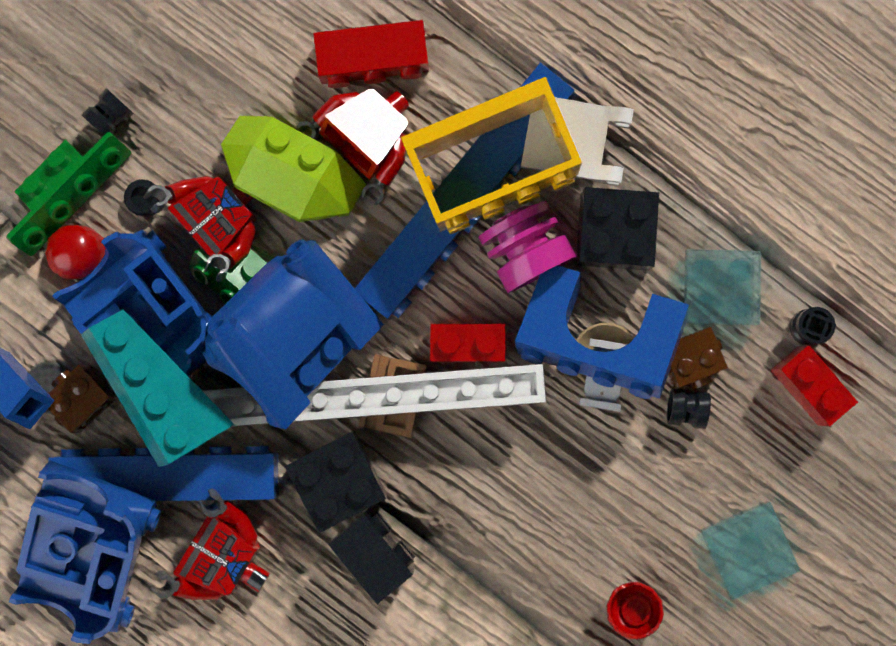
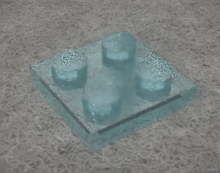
[684,249,761,326]
[700,501,800,600]

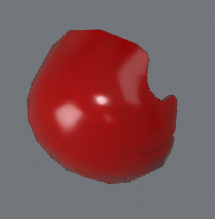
[45,225,105,280]
[606,582,664,640]

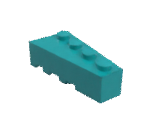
[81,310,235,467]

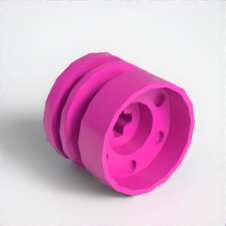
[478,201,577,293]

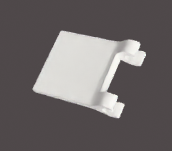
[521,97,634,186]

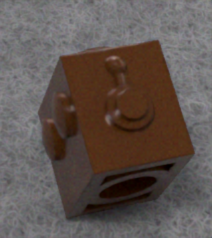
[668,327,728,389]
[48,365,118,433]

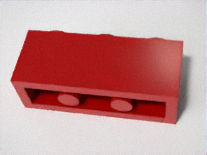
[313,20,429,88]

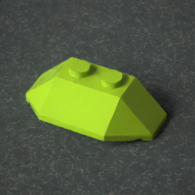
[221,116,367,222]

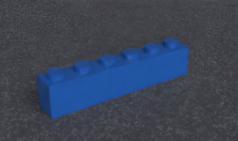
[48,446,279,501]

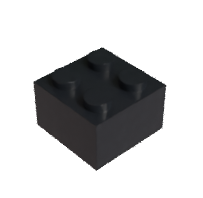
[576,187,659,271]
[285,430,388,533]
[328,509,415,604]

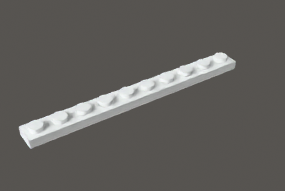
[203,364,546,427]

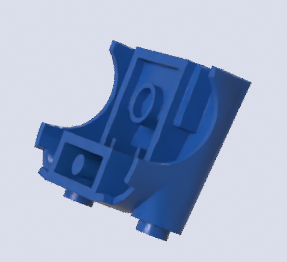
[52,229,215,376]
[202,239,384,430]
[9,460,161,644]

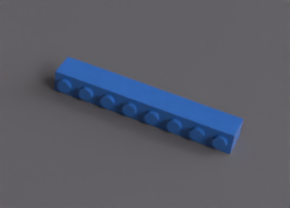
[355,62,575,321]

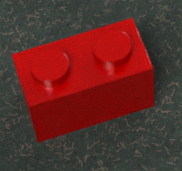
[430,324,505,363]
[770,345,858,427]

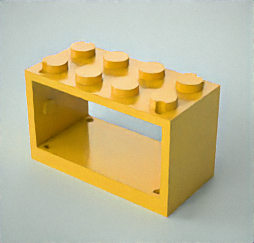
[401,77,582,234]

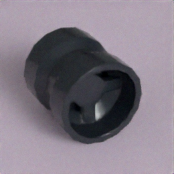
[82,88,134,135]
[789,307,836,345]
[666,388,711,429]

